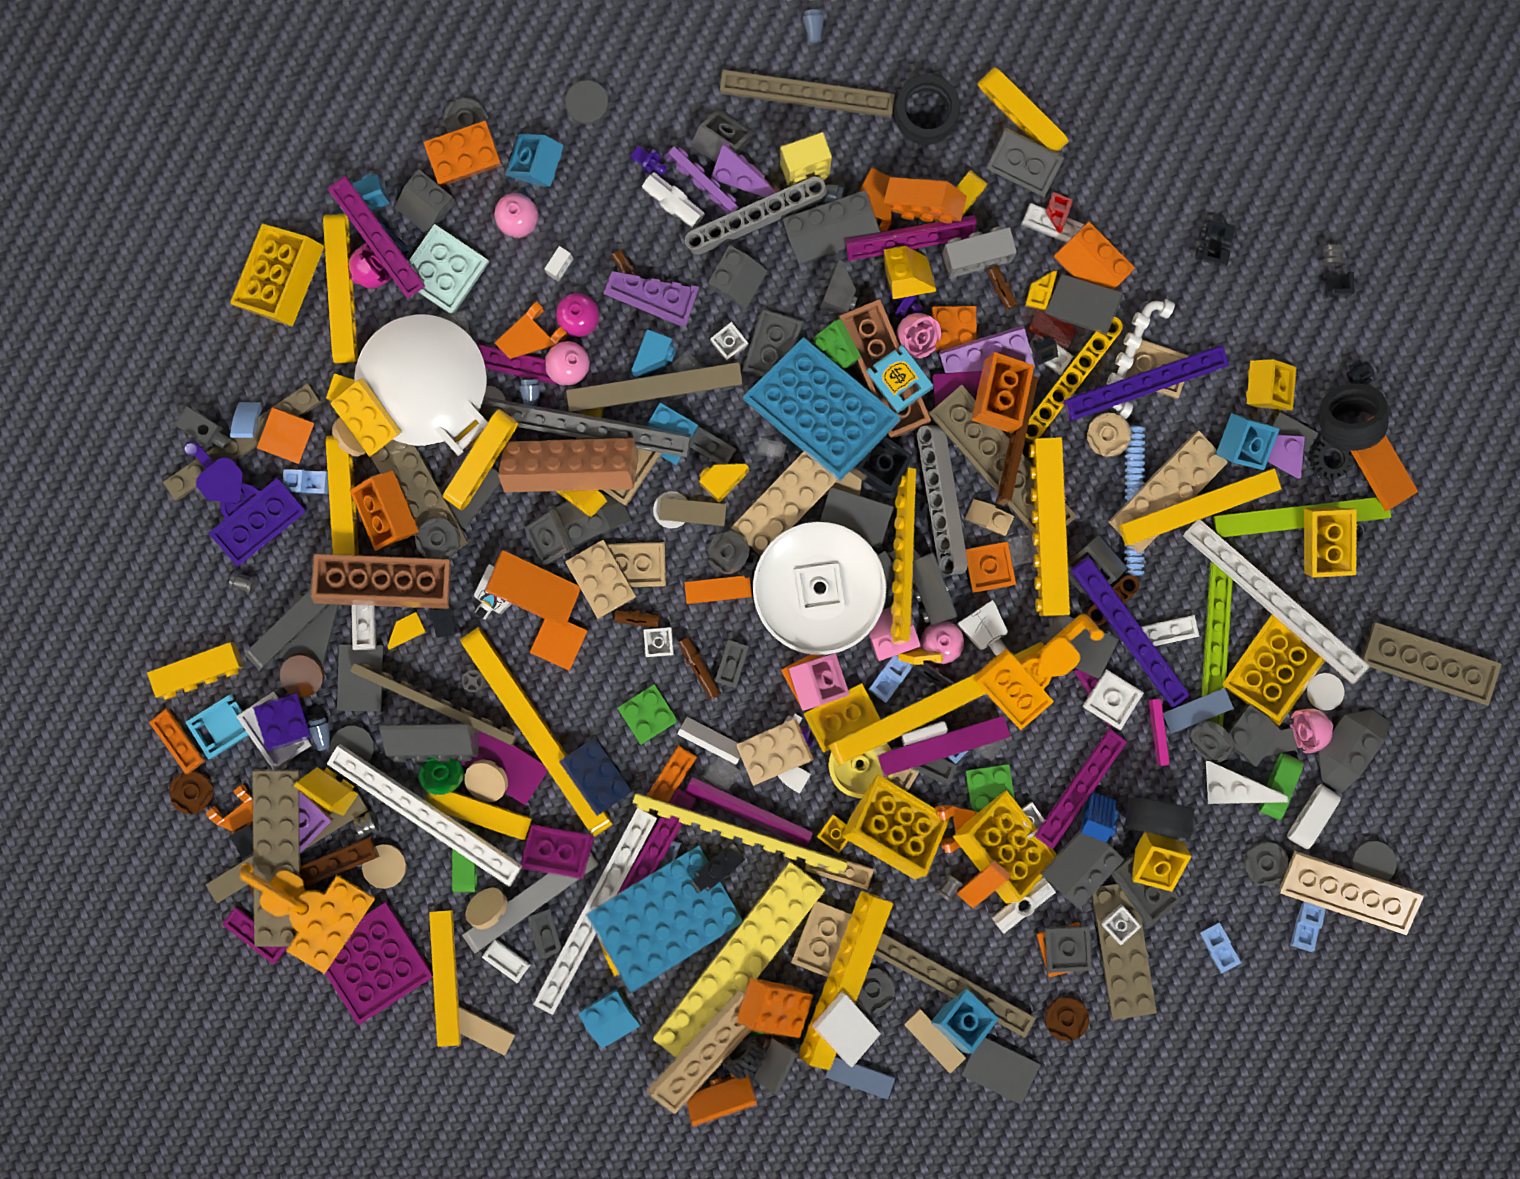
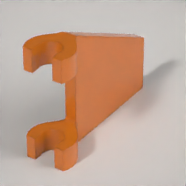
[859,168,891,232]
[495,302,568,359]
[205,784,253,831]
[935,805,978,853]

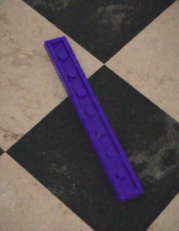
[1063,345,1229,421]
[1070,557,1190,709]

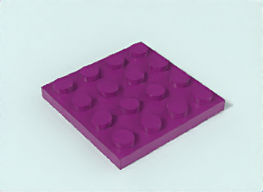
[325,902,433,1026]

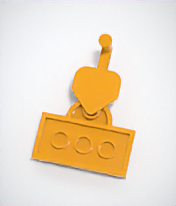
[973,614,1104,730]
[240,863,375,974]

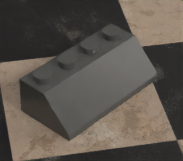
[783,190,881,264]
[380,724,479,762]

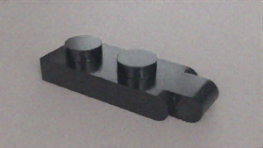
[690,842,746,893]

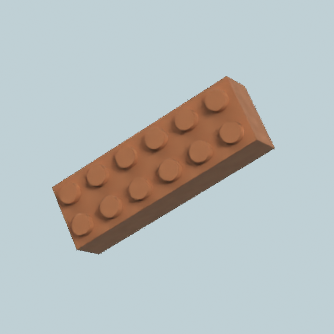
[839,299,931,440]
[498,438,639,492]
[311,554,451,609]

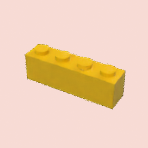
[147,642,244,700]

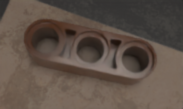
[1085,575,1140,625]

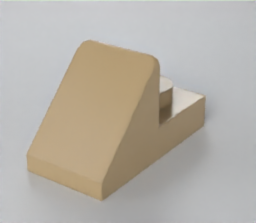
[965,499,1014,537]

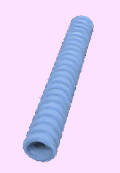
[1124,426,1145,576]

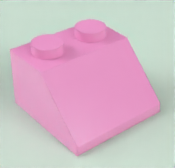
[868,607,921,661]
[789,653,850,711]

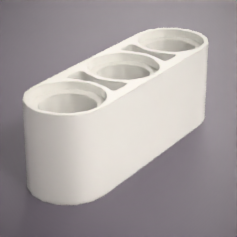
[1287,784,1341,850]

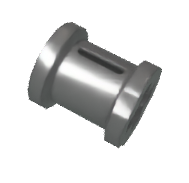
[229,570,258,595]
[935,873,964,903]

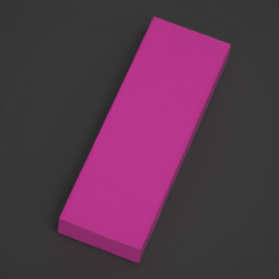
[1148,699,1170,766]

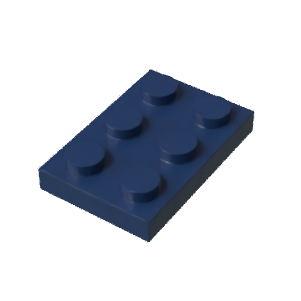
[559,737,632,816]

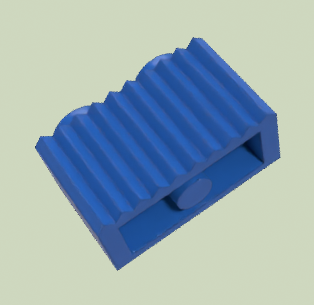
[1081,792,1119,842]

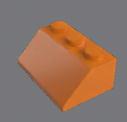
[1053,222,1135,290]
[686,1073,757,1126]

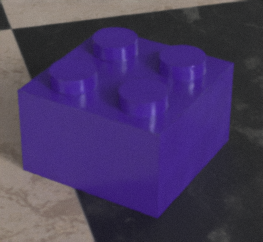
[253,694,310,752]

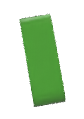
[1258,753,1304,820]
[452,828,477,892]

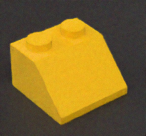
[884,246,936,299]
[1246,359,1296,410]
[699,464,749,503]
[294,767,358,816]
[1132,832,1192,892]

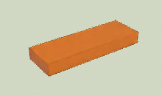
[684,576,752,604]
[149,709,206,774]
[647,745,697,803]
[957,861,1011,908]

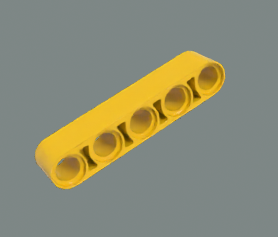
[978,67,1068,153]
[443,409,518,511]
[425,791,532,840]

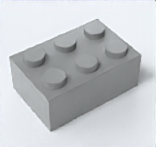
[942,226,1017,278]

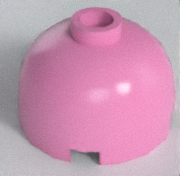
[494,193,539,238]
[896,313,941,358]
[545,341,590,385]
[920,621,964,664]
[1290,708,1333,754]

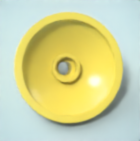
[829,732,893,798]

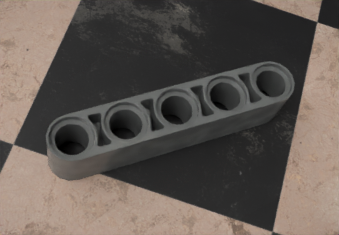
[245,588,331,671]

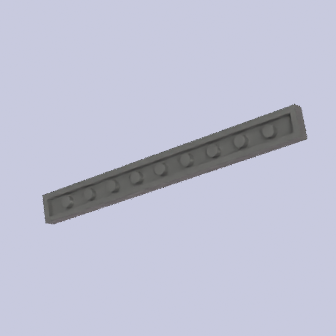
[479,397,691,457]

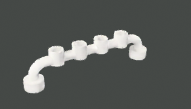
[1107,299,1175,419]

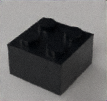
[850,437,914,494]

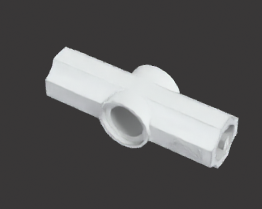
[642,172,705,228]
[991,877,1056,933]

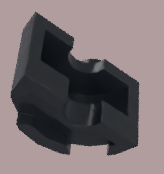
[1195,220,1235,267]

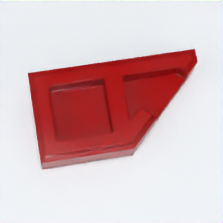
[1045,192,1073,233]

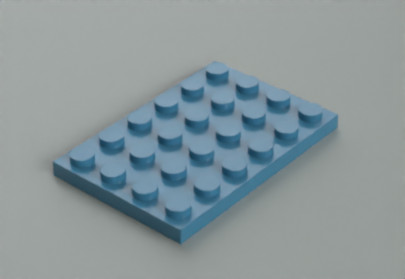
[743,337,900,482]
[585,846,743,992]

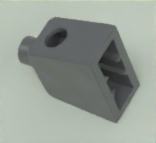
[175,406,231,449]

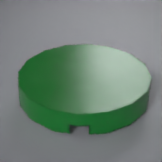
[419,758,464,795]

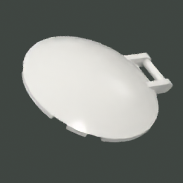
[355,315,488,456]

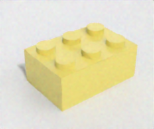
[780,132,832,187]

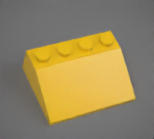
[230,224,325,327]
[1222,614,1326,726]
[842,775,950,879]
[953,791,1057,903]

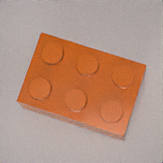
[423,121,502,187]
[884,177,967,224]
[972,352,1035,433]
[350,471,419,551]
[736,978,813,1038]

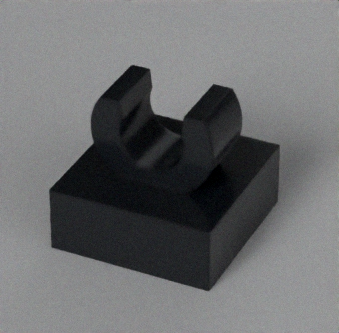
[1033,335,1059,365]
[914,492,929,520]

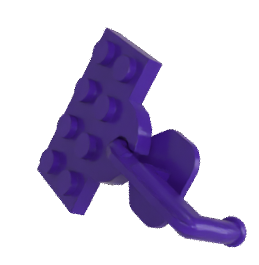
[184,440,306,567]

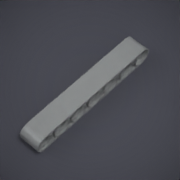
[685,176,827,255]
[917,425,968,575]
[462,853,599,954]

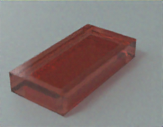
[1028,310,1076,348]

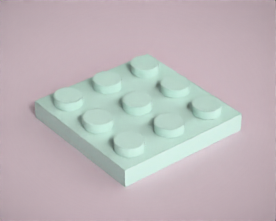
[408,224,489,315]

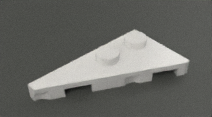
[1206,761,1288,804]

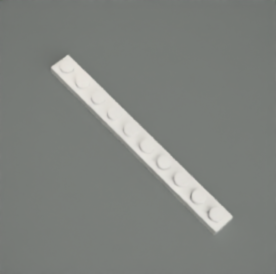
[1183,520,1370,684]
[327,744,522,886]
[533,808,657,1015]

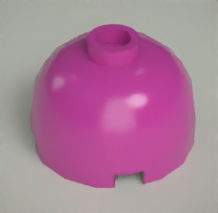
[349,244,392,289]
[556,293,600,337]

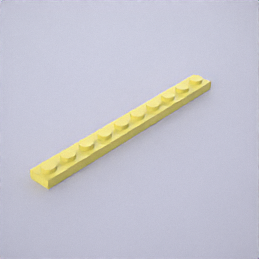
[633,793,847,874]

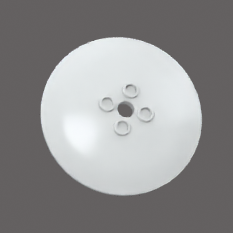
[753,522,886,655]

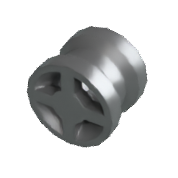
[1322,245,1345,267]
[462,670,486,692]
[353,811,379,839]

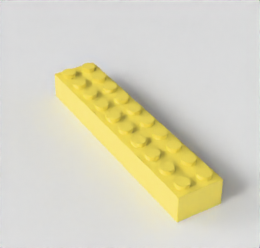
[653,860,825,1058]

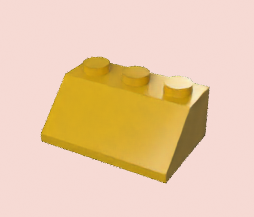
[1304,507,1357,577]

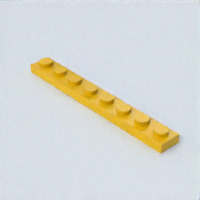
[890,468,916,644]

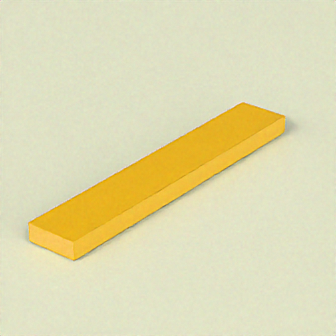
[429,910,461,1047]

